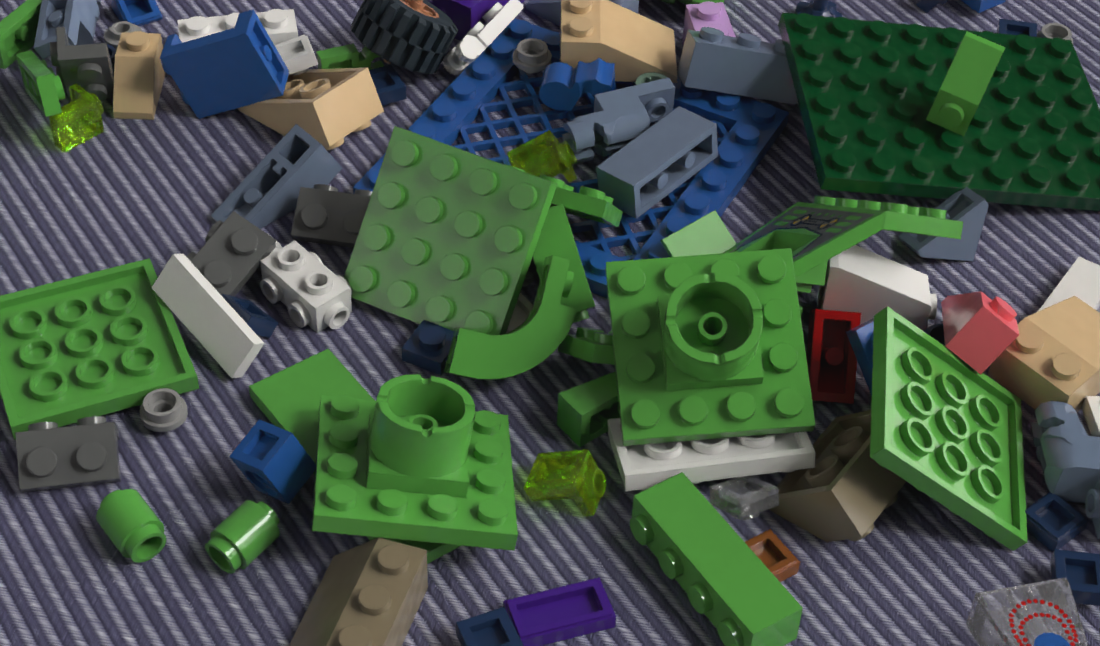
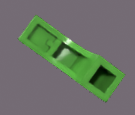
[444,255,577,379]

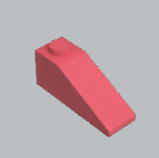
[941,291,1019,375]

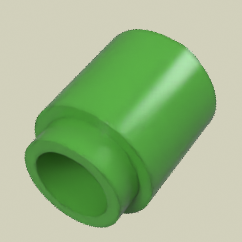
[96,489,166,563]
[205,500,280,574]

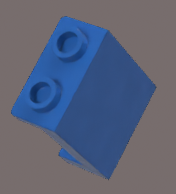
[160,9,289,119]

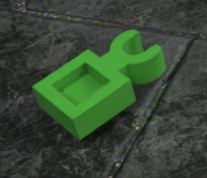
[316,43,384,70]

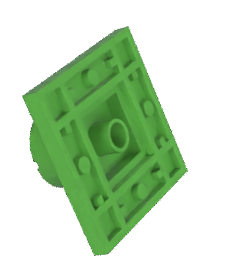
[605,248,816,446]
[312,374,518,551]

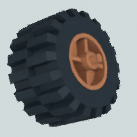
[351,0,458,74]

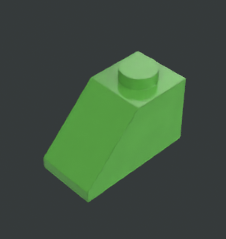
[926,31,1005,136]

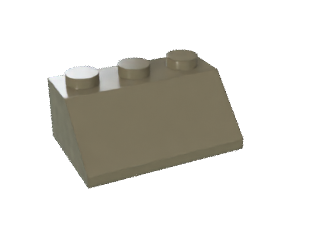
[763,410,906,542]
[289,537,428,646]

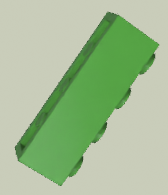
[630,472,803,646]

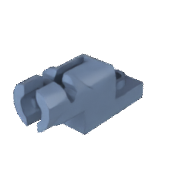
[34,0,101,59]
[562,77,675,164]
[1030,401,1100,539]

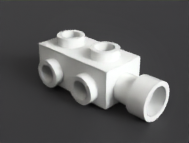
[257,233,352,333]

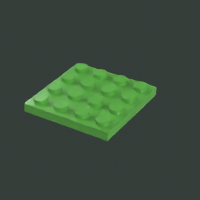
[344,126,557,335]
[0,258,199,440]
[870,306,1028,551]

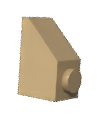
[113,31,166,120]

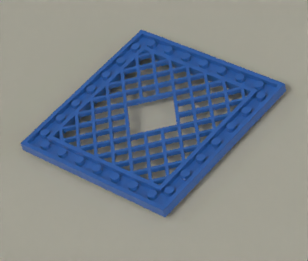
[353,18,789,299]

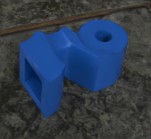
[539,58,615,111]

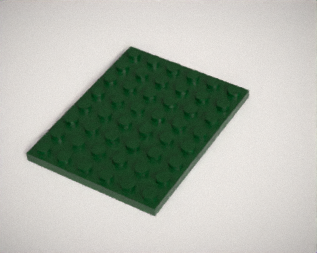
[778,12,1100,211]

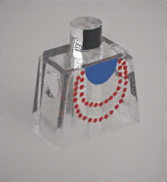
[966,577,1087,646]

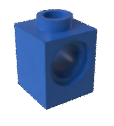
[229,419,316,504]

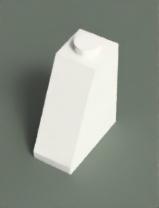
[817,245,937,330]

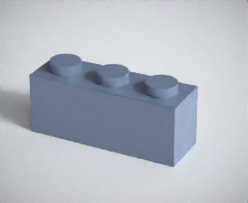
[677,27,797,104]
[596,106,718,219]

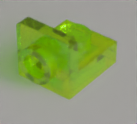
[49,83,104,153]
[507,130,577,183]
[523,449,606,516]

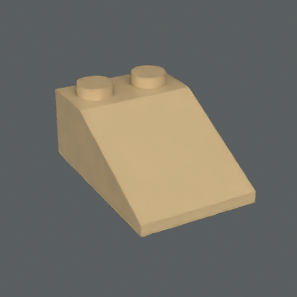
[560,0,677,83]
[238,67,384,150]
[988,296,1100,412]

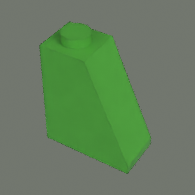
[533,204,596,324]

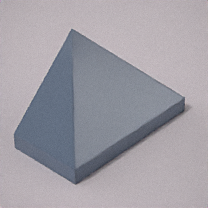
[898,187,989,261]

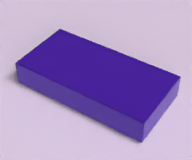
[503,577,616,646]

